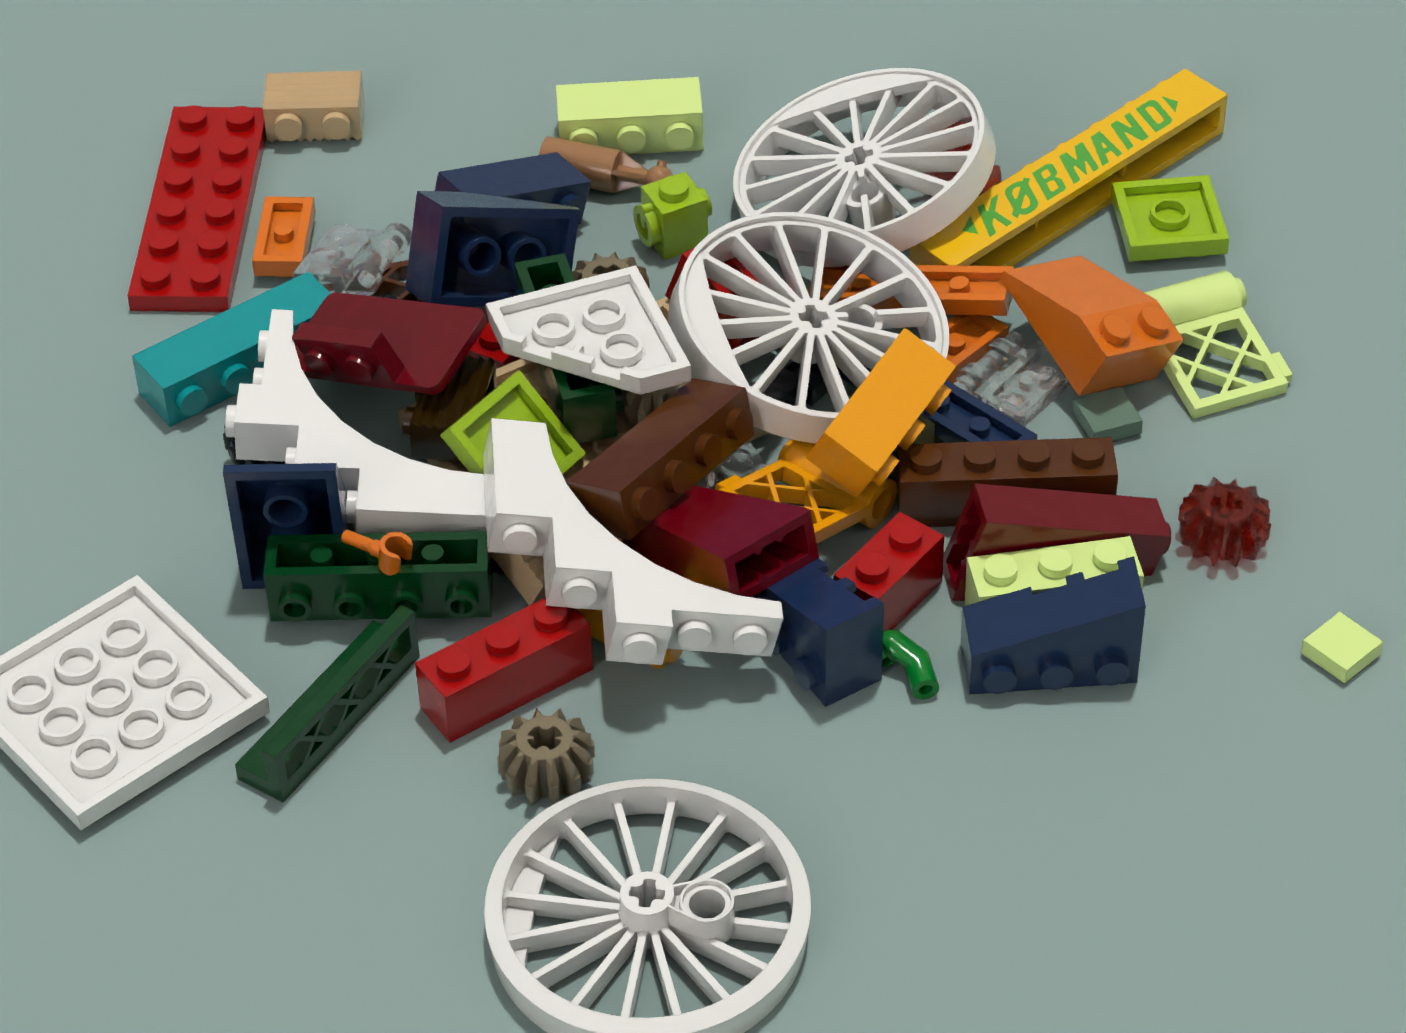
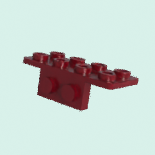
[291,292,488,395]

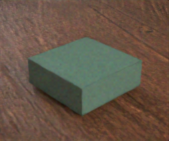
[1072,387,1143,441]

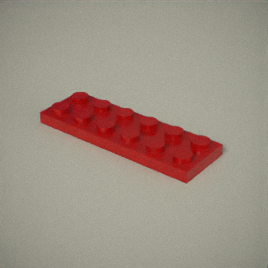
[127,105,267,312]

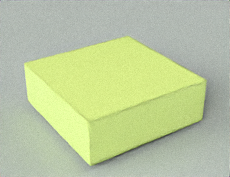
[1301,612,1383,684]

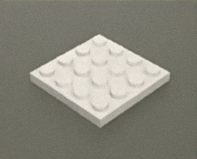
[0,575,270,830]

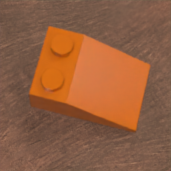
[999,256,1184,396]

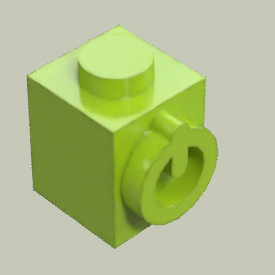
[633,172,712,260]

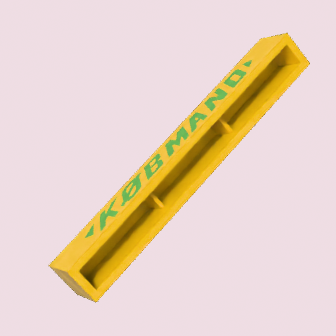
[909,68,1228,266]

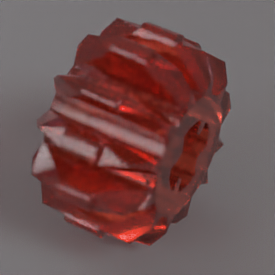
[1178,477,1271,568]

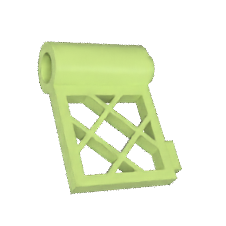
[1144,270,1293,419]

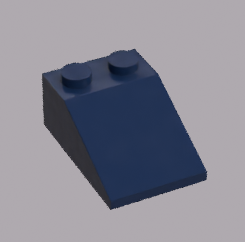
[405,191,580,307]
[223,463,355,589]

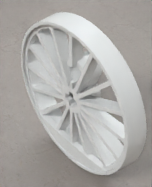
[733,68,996,267]
[668,212,949,443]
[484,779,811,1033]

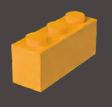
[806,327,956,497]

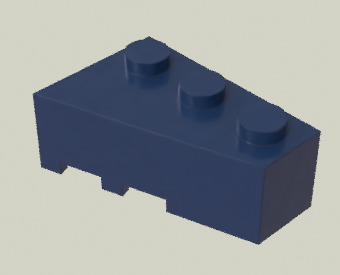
[434,152,591,225]
[960,556,1146,695]
[752,558,884,707]

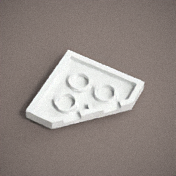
[486,265,691,395]

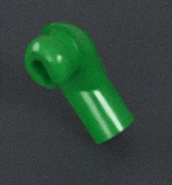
[882,630,939,700]

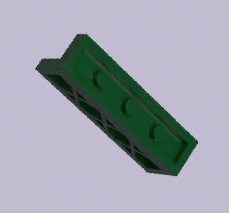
[235,605,420,802]

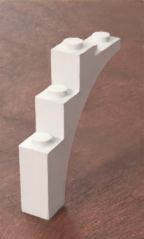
[225,309,487,534]
[483,418,783,665]

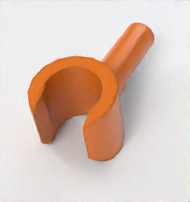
[341,529,413,576]

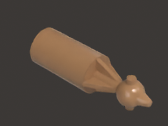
[539,136,673,193]

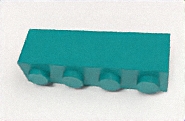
[132,271,331,427]

